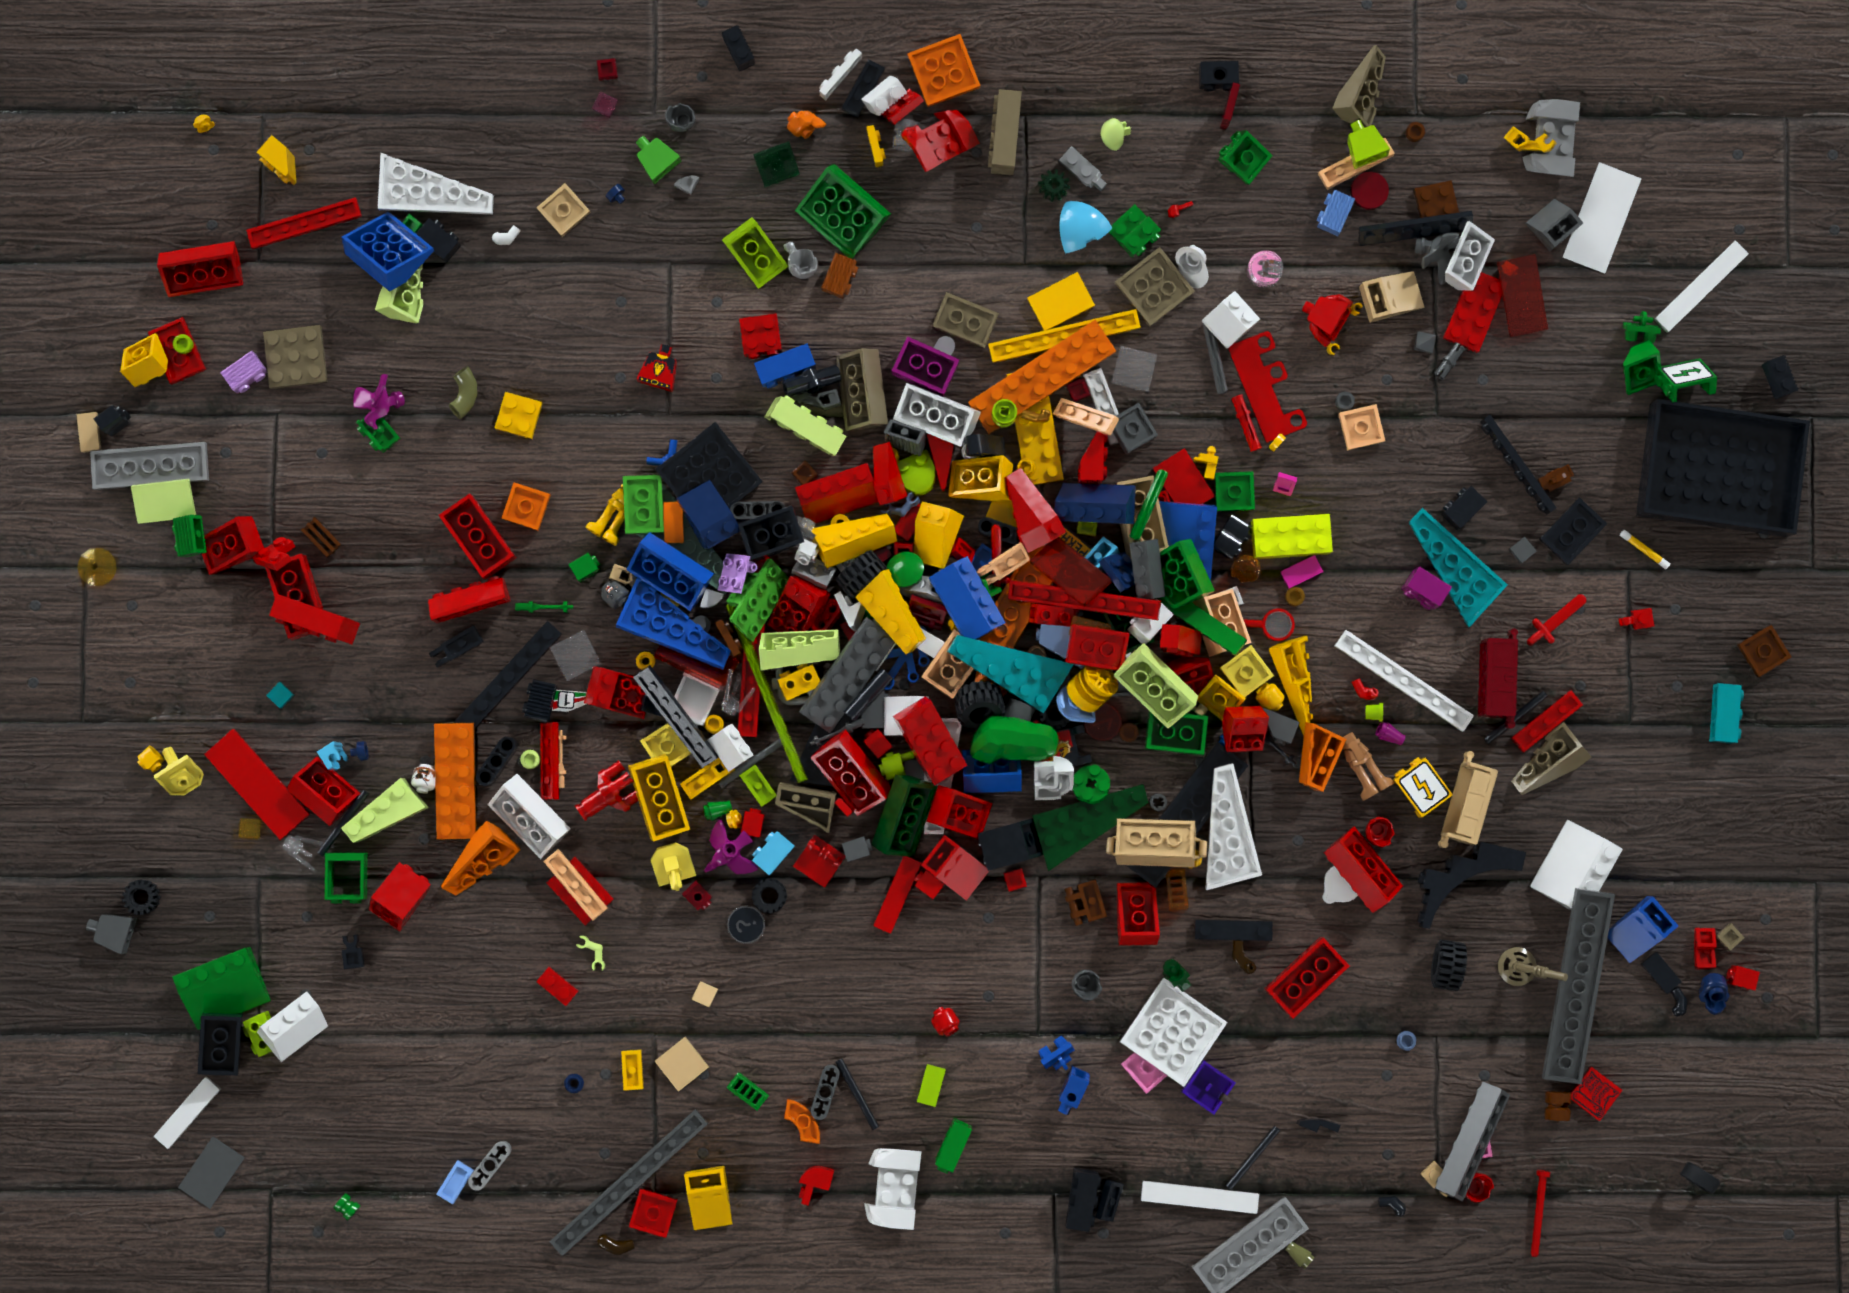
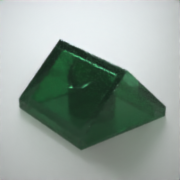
[753,141,800,187]

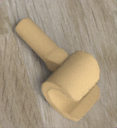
[1191,703,1208,716]

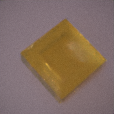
[239,818,261,839]

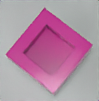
[1273,472,1297,496]

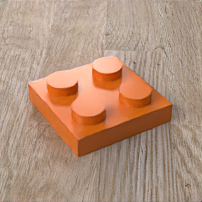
[502,482,551,531]

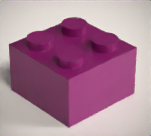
[1401,566,1452,610]

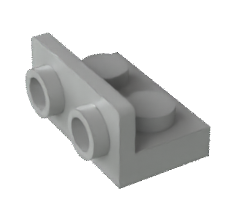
[791,559,836,590]

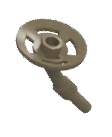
[1498,947,1568,986]

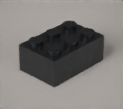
[197,1013,243,1076]

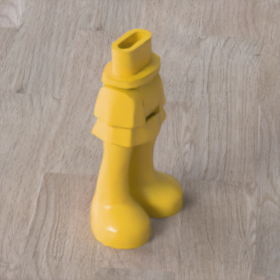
[585,484,624,546]

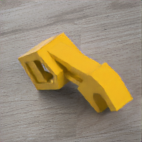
[1504,126,1557,153]

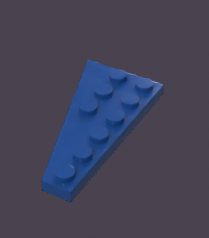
[616,577,731,670]

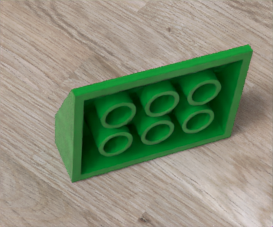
[795,164,891,259]
[172,947,271,1030]

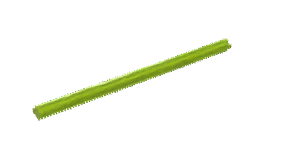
[726,604,808,783]

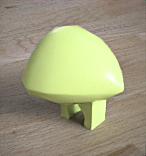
[1101,118,1131,151]

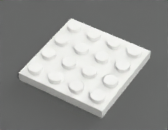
[1120,978,1228,1087]

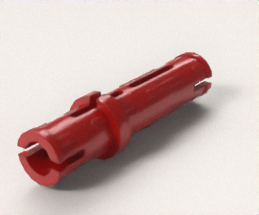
[1231,394,1262,452]

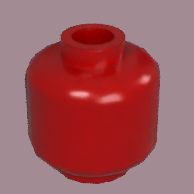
[931,1007,960,1037]

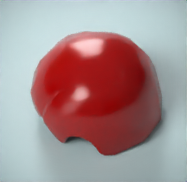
[1365,817,1395,847]
[1465,1173,1494,1202]

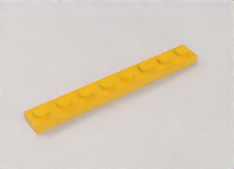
[988,309,1141,363]

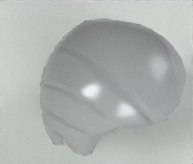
[783,242,818,279]

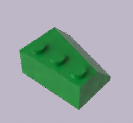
[1160,539,1215,610]

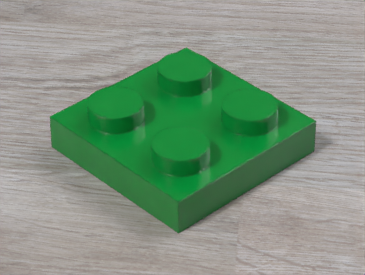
[1215,471,1255,512]

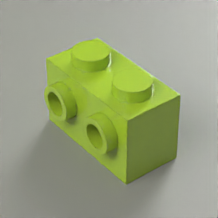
[243,1011,272,1057]

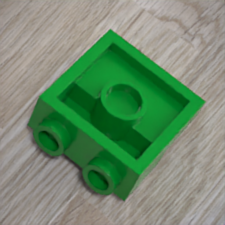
[1217,130,1273,185]
[1108,204,1161,258]

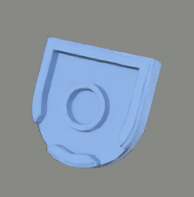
[1056,685,1096,723]

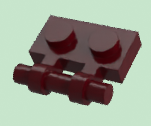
[908,595,947,631]

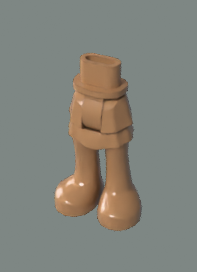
[1342,732,1394,801]

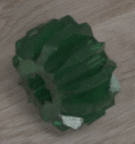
[1038,169,1070,202]

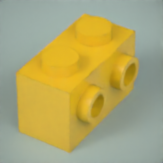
[777,663,820,701]

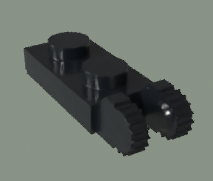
[429,625,484,668]

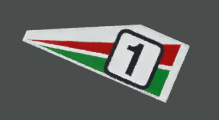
[552,690,587,712]

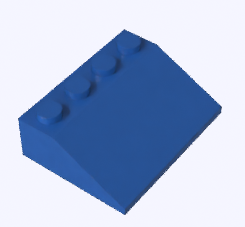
[342,211,434,292]
[1159,501,1217,581]

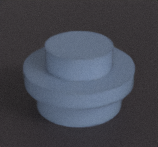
[1396,1031,1416,1051]

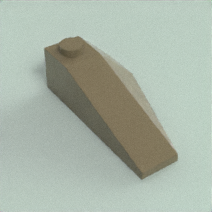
[1333,45,1386,128]
[1511,722,1592,795]

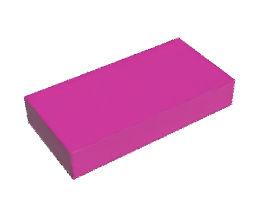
[1280,555,1323,589]

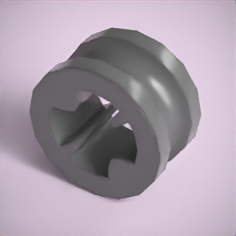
[1149,793,1167,811]

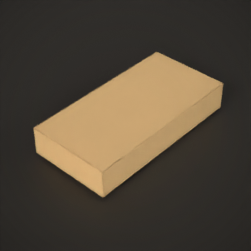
[77,412,102,453]

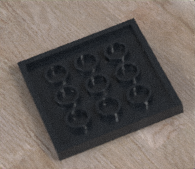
[655,422,763,508]

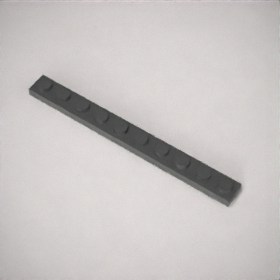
[549,1109,708,1256]

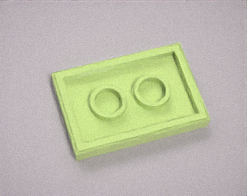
[131,479,196,524]

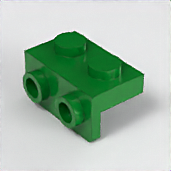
[356,418,401,453]

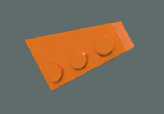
[1299,722,1346,792]

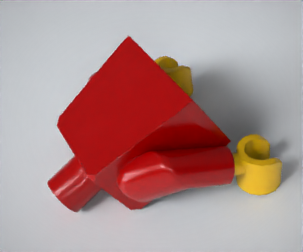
[1302,294,1363,355]

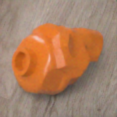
[787,110,827,139]

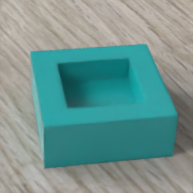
[266,681,294,709]

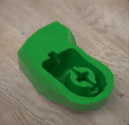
[970,716,1059,764]

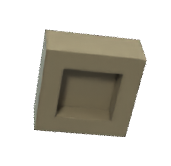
[1716,923,1744,951]

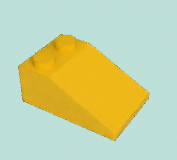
[948,455,1013,501]
[914,501,964,569]

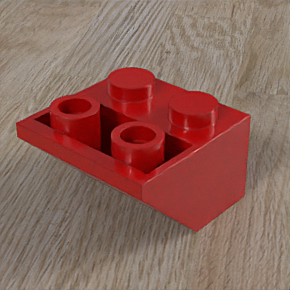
[1222,706,1269,752]

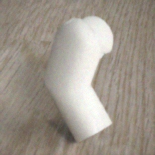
[492,225,520,245]

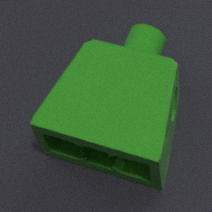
[636,136,682,184]

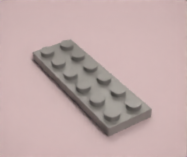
[90,442,209,490]
[1192,1196,1309,1293]

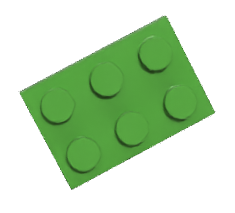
[623,475,664,534]

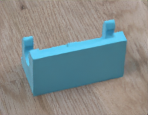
[317,741,348,771]

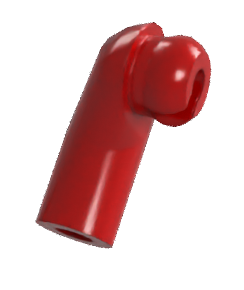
[1351,678,1379,700]

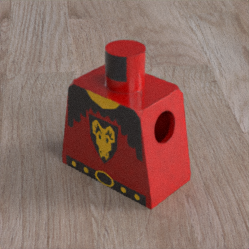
[637,344,677,392]

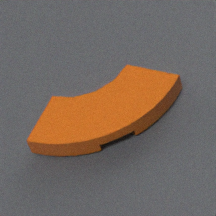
[784,1099,820,1144]

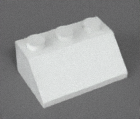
[1445,221,1495,291]
[257,992,328,1062]

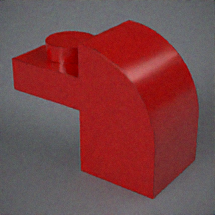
[799,1166,834,1206]

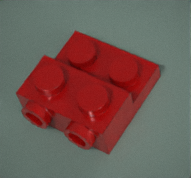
[739,313,782,359]

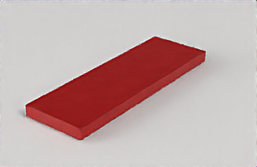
[204,729,310,840]

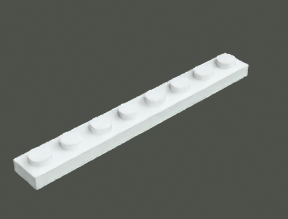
[1335,630,1474,732]

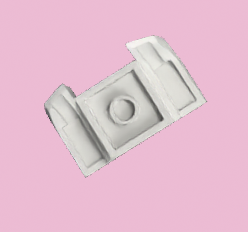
[864,1148,921,1230]

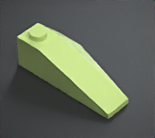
[375,264,423,323]

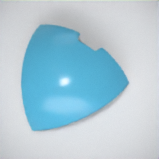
[1060,201,1112,254]

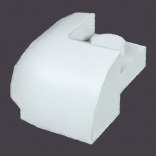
[1034,756,1074,800]

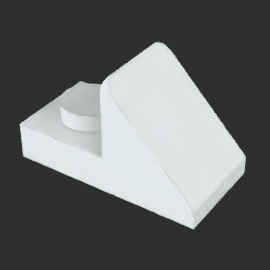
[834,591,866,632]

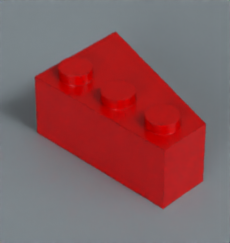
[1160,624,1202,658]

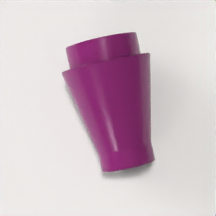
[1375,722,1406,746]

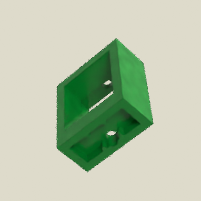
[324,853,368,903]
[935,1118,972,1174]

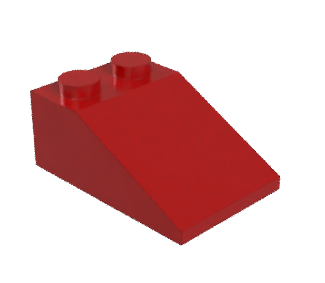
[202,516,264,575]
[926,785,993,839]
[1117,883,1160,945]

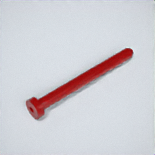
[1531,1170,1550,1257]

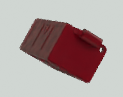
[1478,628,1518,729]

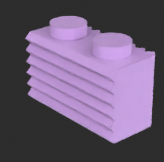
[220,351,268,393]

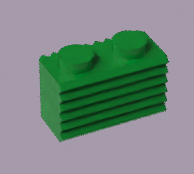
[172,515,207,557]

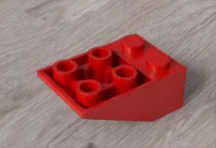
[1078,432,1108,484]
[767,575,831,632]
[584,666,646,719]
[921,835,990,901]

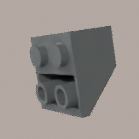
[1525,199,1583,252]

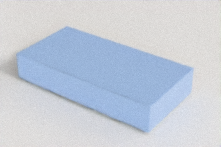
[436,1160,474,1205]

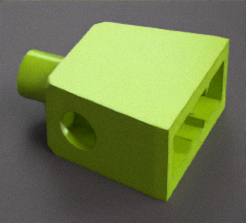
[1347,120,1390,169]

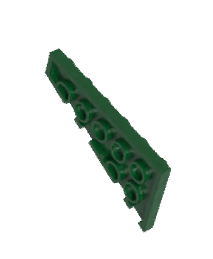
[1032,784,1149,871]

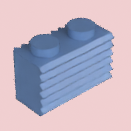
[1316,190,1355,236]

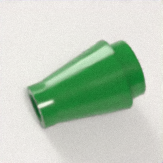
[703,800,732,821]

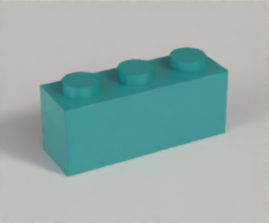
[1709,683,1744,743]

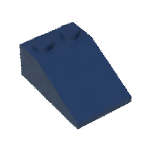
[676,480,740,549]

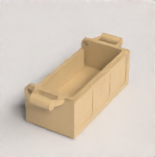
[1438,751,1498,848]
[1106,819,1207,867]

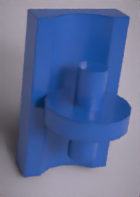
[1038,1036,1075,1071]

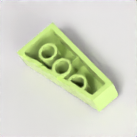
[764,395,847,456]
[759,629,840,670]
[341,778,429,843]

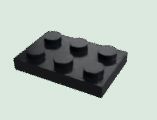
[1539,497,1607,565]

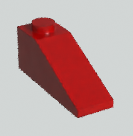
[927,434,954,492]
[873,442,907,506]

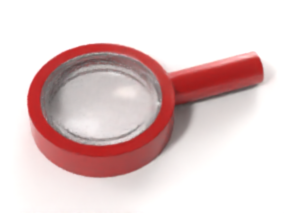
[1243,608,1295,641]

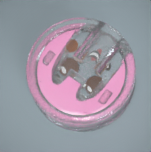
[1247,251,1283,288]

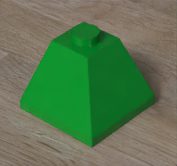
[1623,340,1661,395]

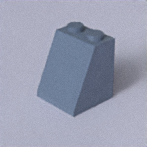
[1036,624,1084,669]

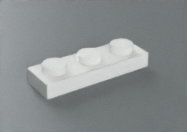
[819,48,862,101]

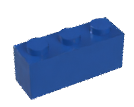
[754,343,816,388]

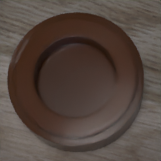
[1405,122,1425,142]
[1119,723,1139,742]

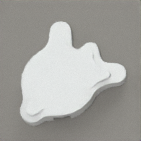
[1322,866,1358,904]

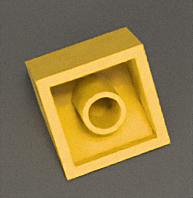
[120,333,168,387]

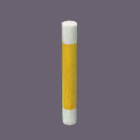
[1620,530,1670,569]

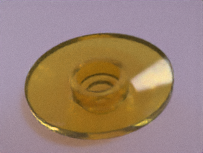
[78,548,117,586]

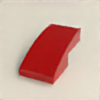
[1694,928,1717,970]

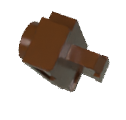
[1537,464,1574,493]

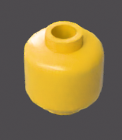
[1256,683,1284,712]

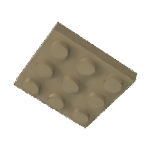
[1115,247,1195,327]
[263,325,328,389]

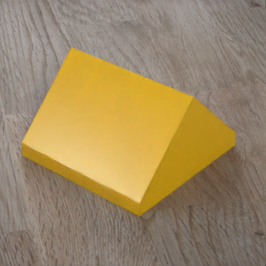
[1197,674,1246,721]

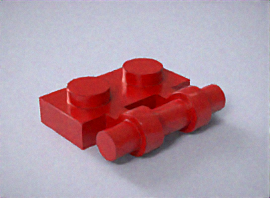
[881,88,924,125]

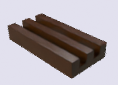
[301,517,342,558]

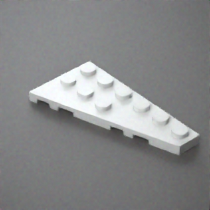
[378,153,494,215]
[1205,763,1262,890]

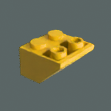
[257,135,296,185]

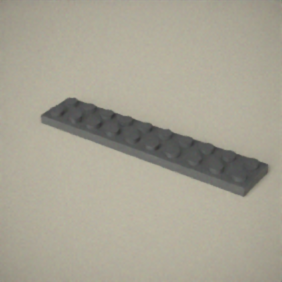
[1542,888,1615,1084]

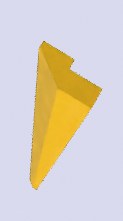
[1269,636,1313,736]

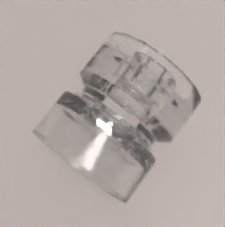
[892,119,920,152]

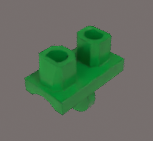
[1622,311,1661,343]

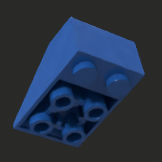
[1607,896,1678,963]

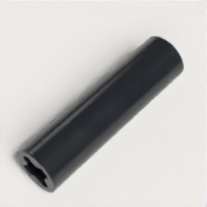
[843,669,893,722]

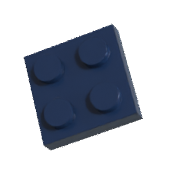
[1099,551,1135,593]

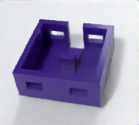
[1181,1060,1236,1115]

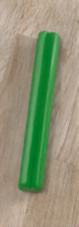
[1129,469,1168,541]

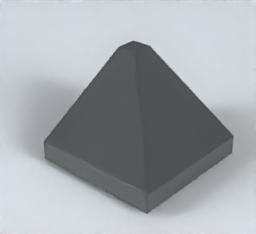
[1414,331,1436,354]

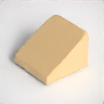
[692,981,718,1007]

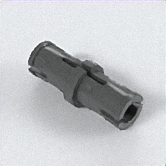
[1434,342,1465,380]

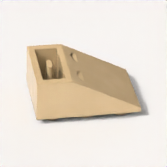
[1359,271,1425,323]

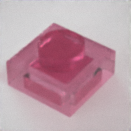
[592,92,618,118]

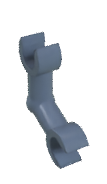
[880,492,920,517]

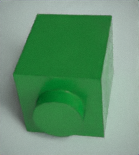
[568,553,600,583]

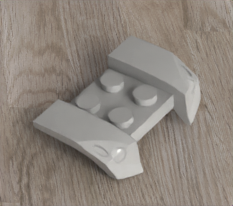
[1522,99,1580,177]

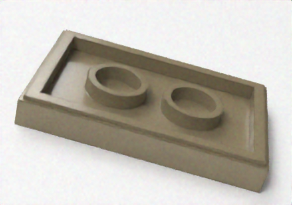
[932,292,999,349]

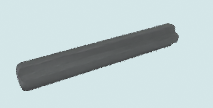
[1203,323,1228,394]

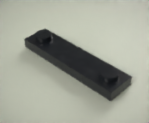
[1195,920,1273,941]

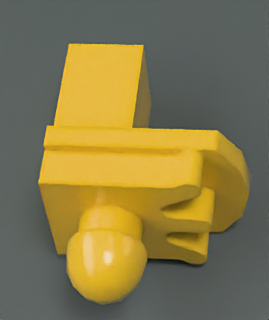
[1193,446,1218,481]

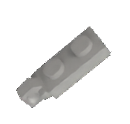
[1059,146,1107,191]

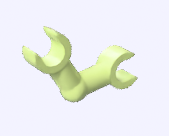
[576,936,605,971]

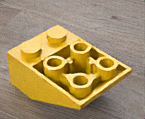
[684,1166,733,1230]

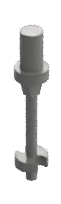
[810,718,865,747]

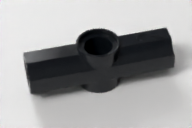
[782,365,842,397]

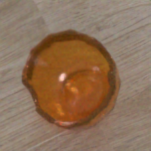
[1230,555,1262,583]

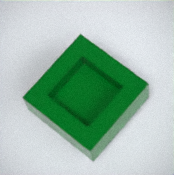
[402,214,423,233]

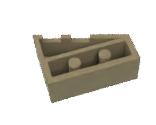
[775,782,837,833]

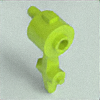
[879,751,915,781]

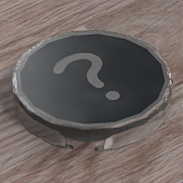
[727,905,766,944]

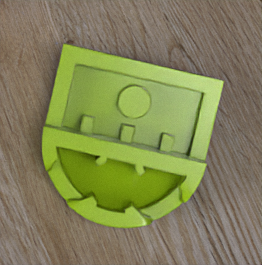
[897,449,937,496]

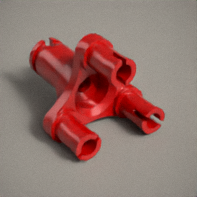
[574,760,638,821]

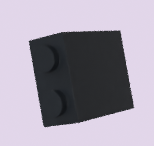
[978,818,1043,871]

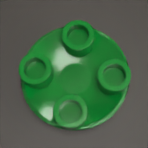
[887,552,924,587]

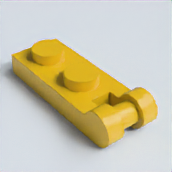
[680,757,735,800]

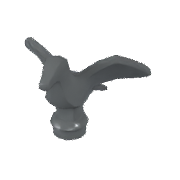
[1415,233,1460,285]

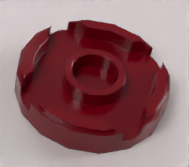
[1350,172,1389,210]

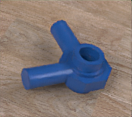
[647,439,677,466]

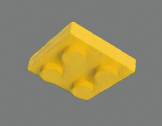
[495,392,543,439]

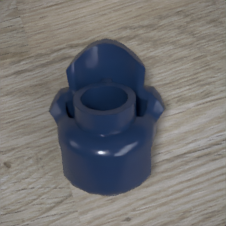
[1699,973,1730,1015]

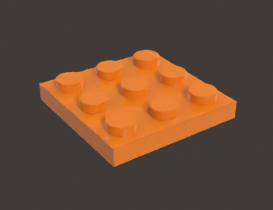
[907,34,980,107]

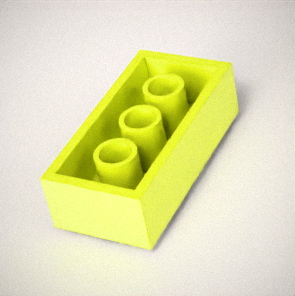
[1250,514,1333,560]

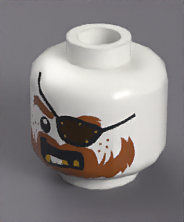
[411,764,436,794]

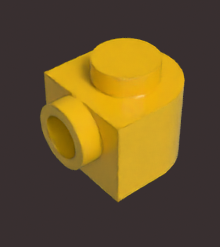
[137,745,165,773]

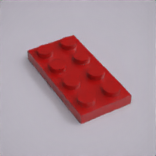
[1443,272,1507,353]

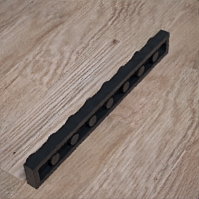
[454,621,562,730]

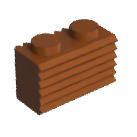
[821,253,859,299]

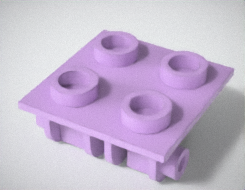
[718,553,757,594]

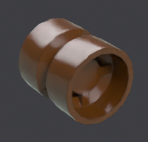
[1544,1091,1571,1121]

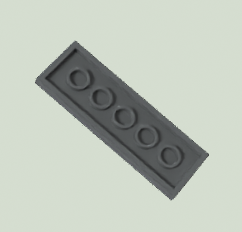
[799,617,895,733]

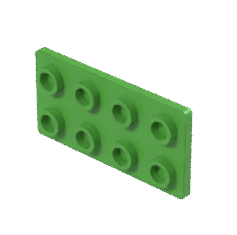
[726,558,789,642]

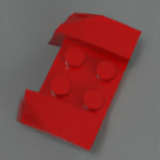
[901,110,980,172]

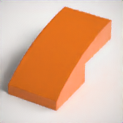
[664,502,684,543]

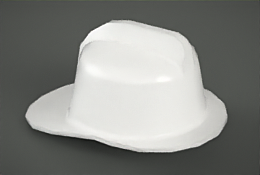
[1175,245,1209,288]

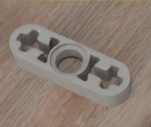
[468,1141,512,1190]

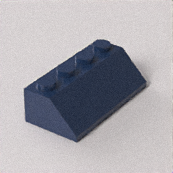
[1054,483,1136,524]

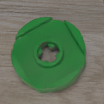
[1072,765,1110,804]

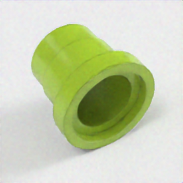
[1366,703,1383,722]

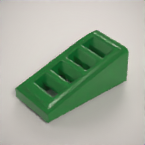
[726,1072,769,1111]

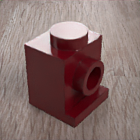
[682,880,713,911]

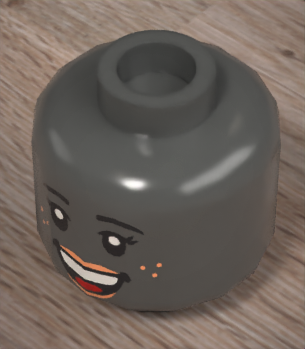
[601,581,630,609]

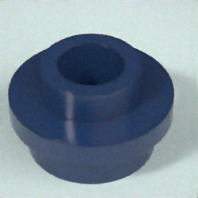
[564,1074,584,1093]

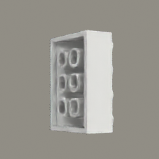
[1530,820,1623,910]

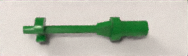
[515,601,573,613]

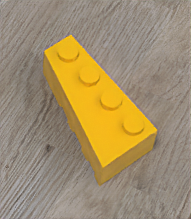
[809,513,897,568]
[855,569,926,654]

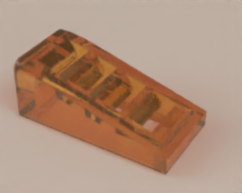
[1166,869,1189,911]

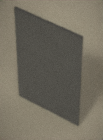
[178,1136,245,1209]

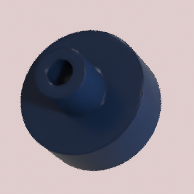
[605,184,625,204]
[350,741,369,761]

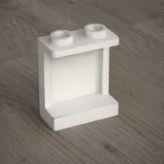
[674,668,722,727]

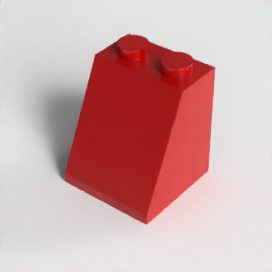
[369,862,431,932]

